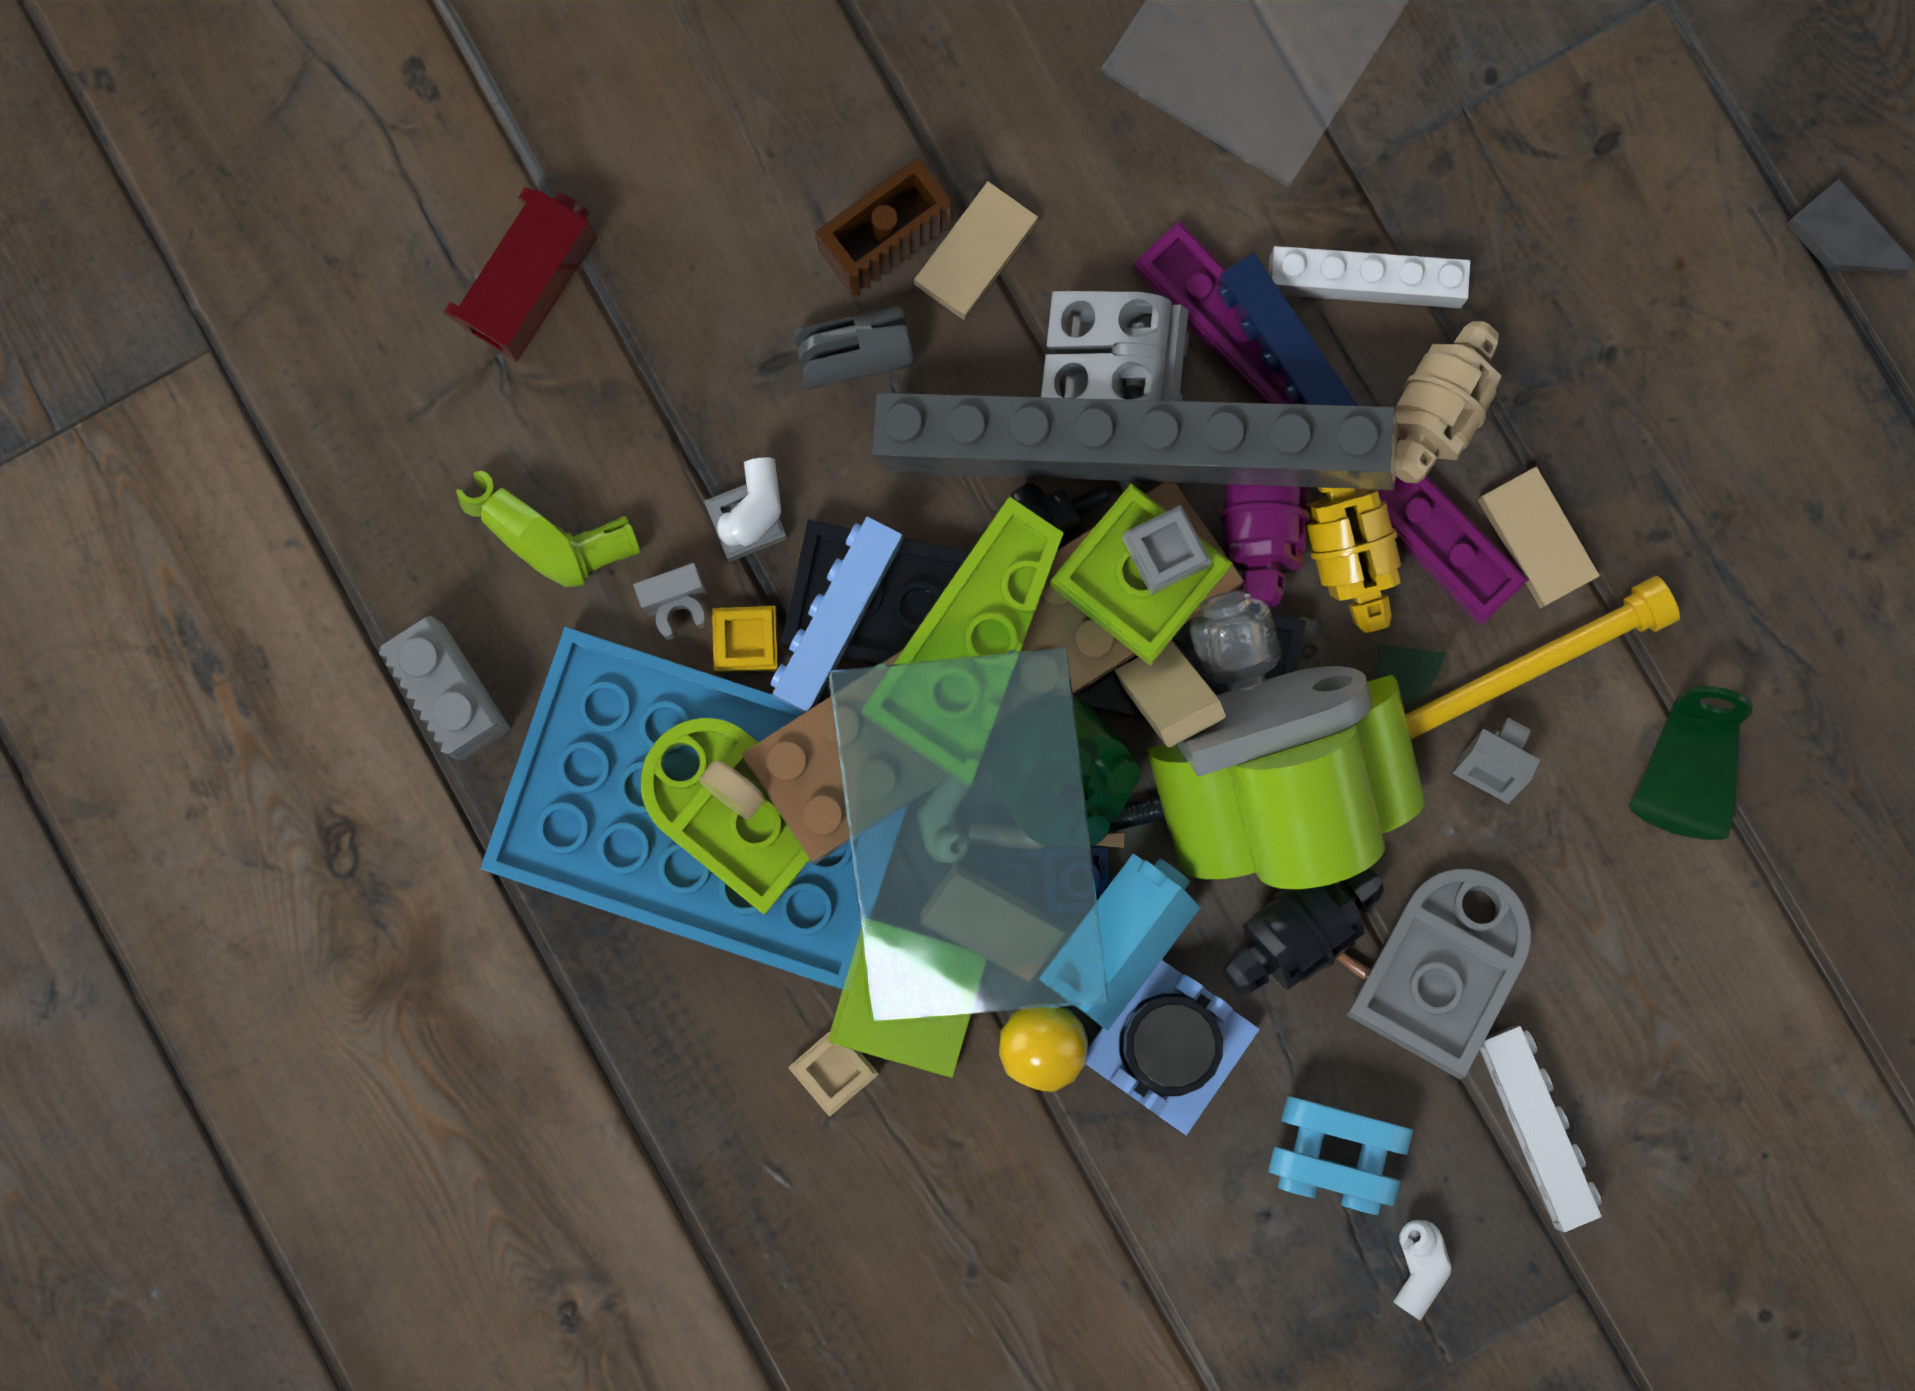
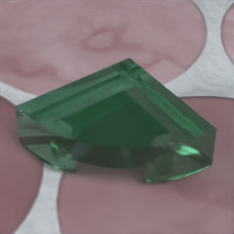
[1376,645,1446,705]

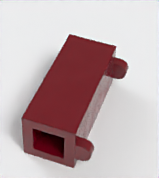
[443,187,597,362]

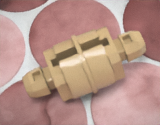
[1395,321,1501,483]

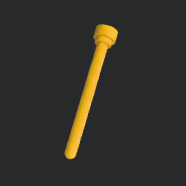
[1405,576,1680,739]

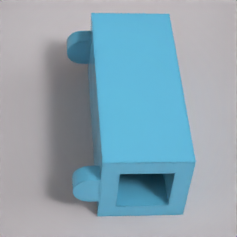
[1039,854,1201,1031]

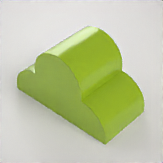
[1147,674,1425,889]

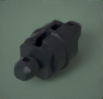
[1223,867,1384,994]

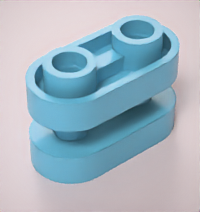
[1268,1096,1413,1215]

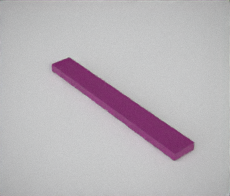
[1133,221,1529,626]

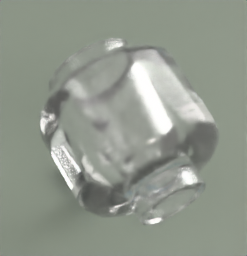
[1190,590,1281,691]

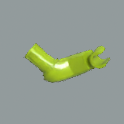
[456,471,640,587]

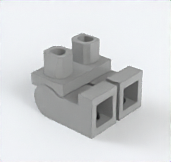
[1041,291,1189,401]

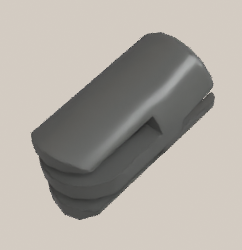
[793,306,914,390]

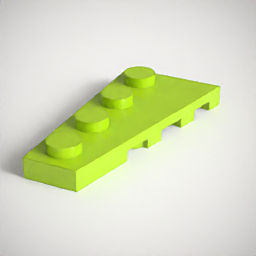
[862,496,1063,787]

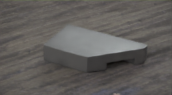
[1786,179,1915,276]

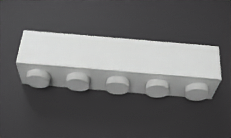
[1269,246,1470,309]
[1480,1026,1602,1232]

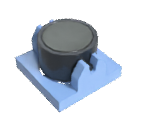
[1086,960,1260,1136]

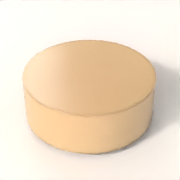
[699,760,764,820]

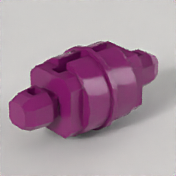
[1221,484,1310,608]

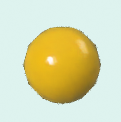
[999,1001,1088,1092]

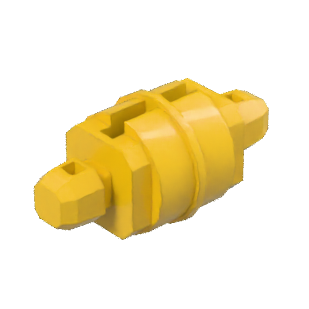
[1306,487,1401,633]

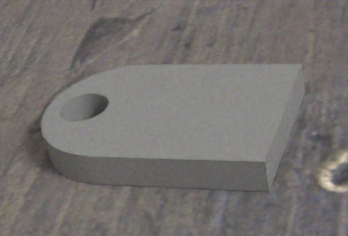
[1176,666,1372,777]
[1346,869,1531,1080]

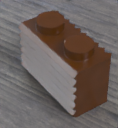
[815,157,951,296]

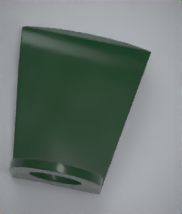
[1629,686,1753,840]

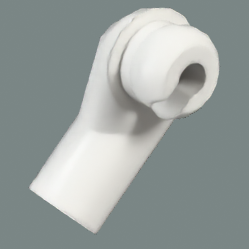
[717,457,781,546]
[1393,1220,1451,1321]

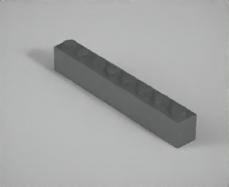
[872,393,1399,490]

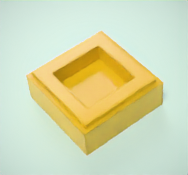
[712,606,779,674]

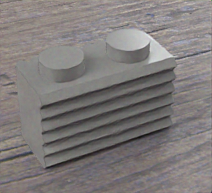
[379,615,511,760]

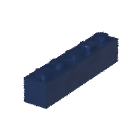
[1217,253,1358,406]

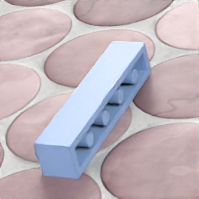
[770,517,903,713]

